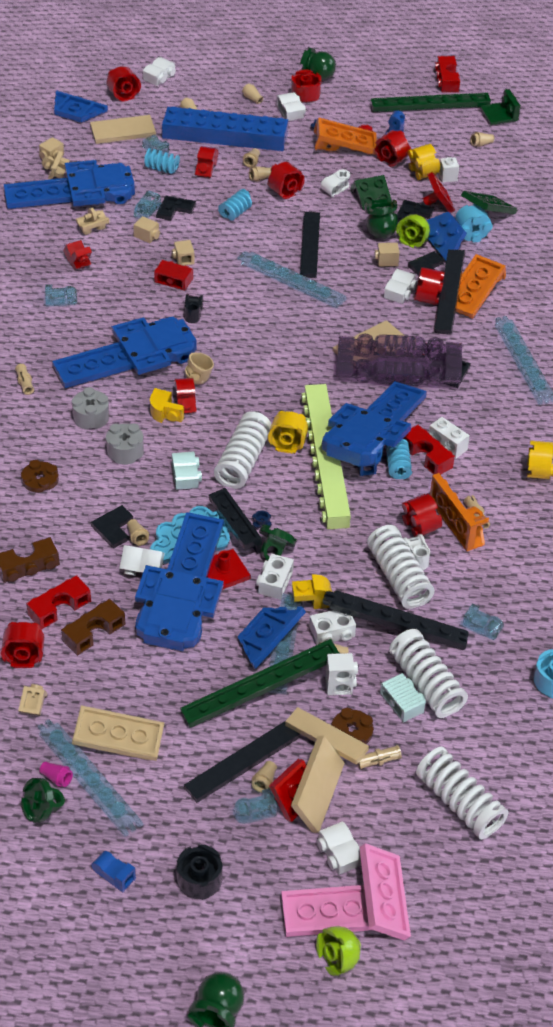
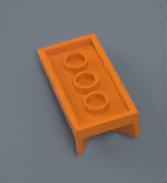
[313,117,377,155]
[456,254,506,319]
[430,473,489,551]

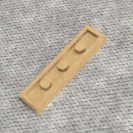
[285,707,369,765]

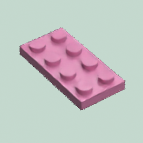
[359,843,411,940]
[281,885,372,937]

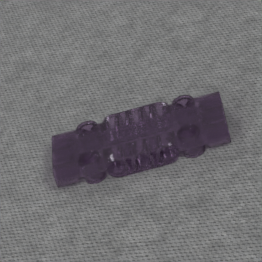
[336,333,462,387]

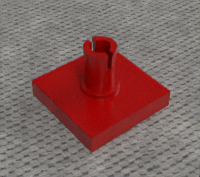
[422,171,455,213]
[207,549,251,590]
[269,759,306,822]

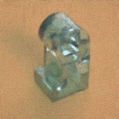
[142,135,170,156]
[134,190,161,219]
[45,285,78,307]
[463,603,504,640]
[235,788,277,824]

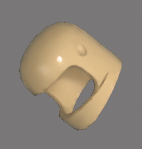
[185,353,214,385]

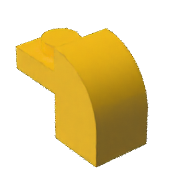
[150,388,184,423]
[291,574,332,609]

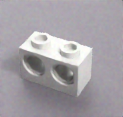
[429,417,470,459]
[256,554,294,600]
[309,610,356,645]
[326,653,358,695]

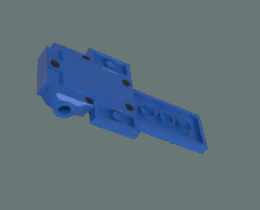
[3,160,135,209]
[52,316,197,388]
[322,381,427,466]
[135,512,224,651]

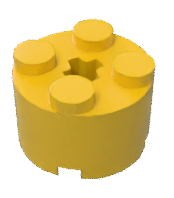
[408,144,440,180]
[268,411,308,454]
[527,440,553,479]

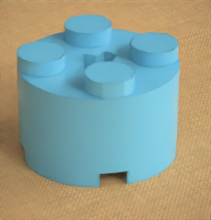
[455,204,493,243]
[533,649,553,699]

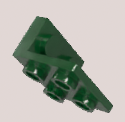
[480,89,521,125]
[350,175,392,210]

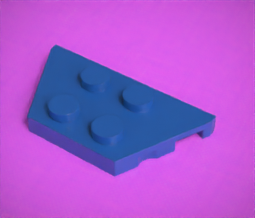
[54,91,108,122]
[427,211,467,260]
[237,606,306,669]

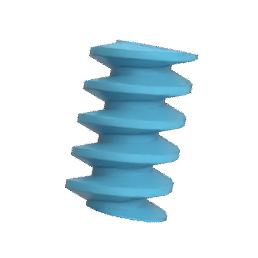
[144,148,180,174]
[218,189,252,221]
[386,439,412,479]

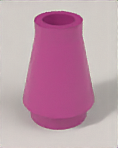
[39,761,73,787]

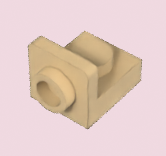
[18,684,48,716]

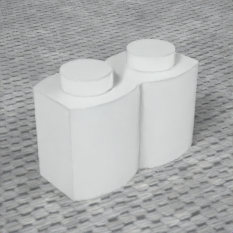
[143,57,176,86]
[276,92,306,121]
[384,269,417,304]
[119,545,165,576]
[317,822,362,875]

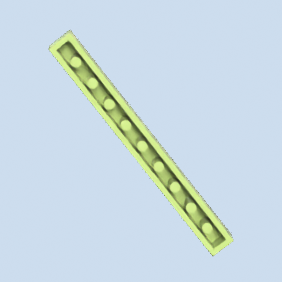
[301,384,351,529]

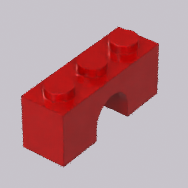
[434,56,460,93]
[403,424,455,475]
[26,575,91,630]

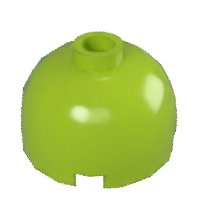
[396,214,430,248]
[316,926,361,976]

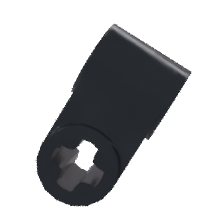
[185,294,204,323]

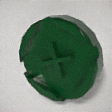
[259,524,297,561]
[21,778,65,823]

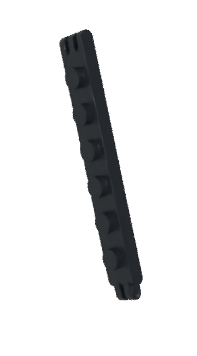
[323,591,469,650]

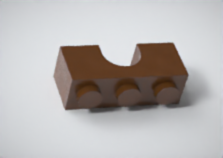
[0,537,60,583]
[61,599,126,656]

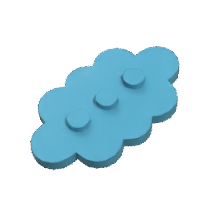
[150,506,231,564]

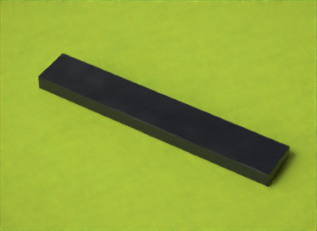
[300,211,320,278]
[434,250,465,334]
[184,721,300,803]

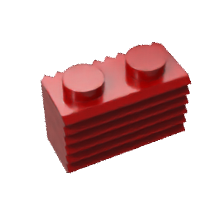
[154,260,193,291]

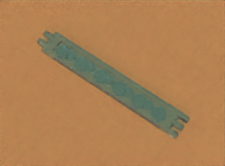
[238,251,347,309]
[495,316,553,405]
[38,719,143,837]

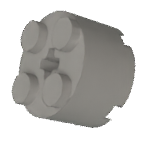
[72,387,109,430]
[106,423,144,465]

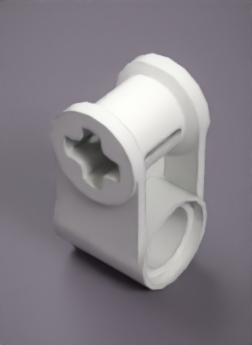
[320,170,350,197]
[403,534,430,570]

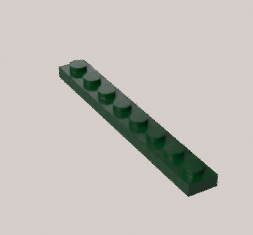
[370,93,491,112]
[180,639,340,728]

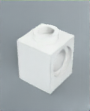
[439,157,459,182]

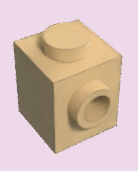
[39,137,64,160]
[133,216,160,243]
[172,240,195,266]
[374,243,400,267]

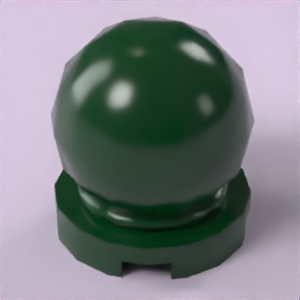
[300,47,336,81]
[364,198,398,239]
[188,972,245,1027]

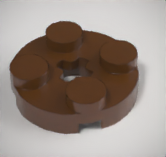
[21,459,59,493]
[331,708,374,744]

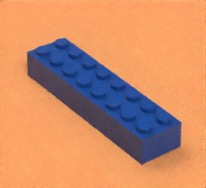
[162,106,288,151]

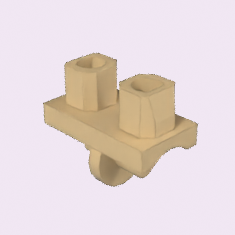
[42,151,70,179]
[76,208,110,235]

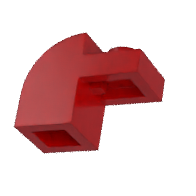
[195,146,219,178]
[63,240,92,270]
[174,378,197,414]

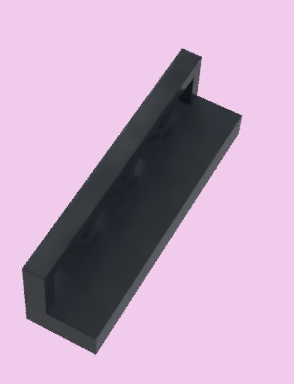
[208,488,262,554]

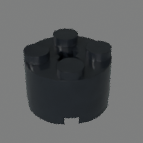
[177,845,223,900]

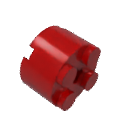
[107,66,141,102]
[291,70,321,102]
[374,130,412,167]
[267,162,305,199]
[414,267,445,305]
[402,493,442,537]
[1,622,45,668]

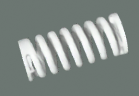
[214,411,272,489]
[367,525,435,609]
[389,629,468,718]
[416,747,509,840]

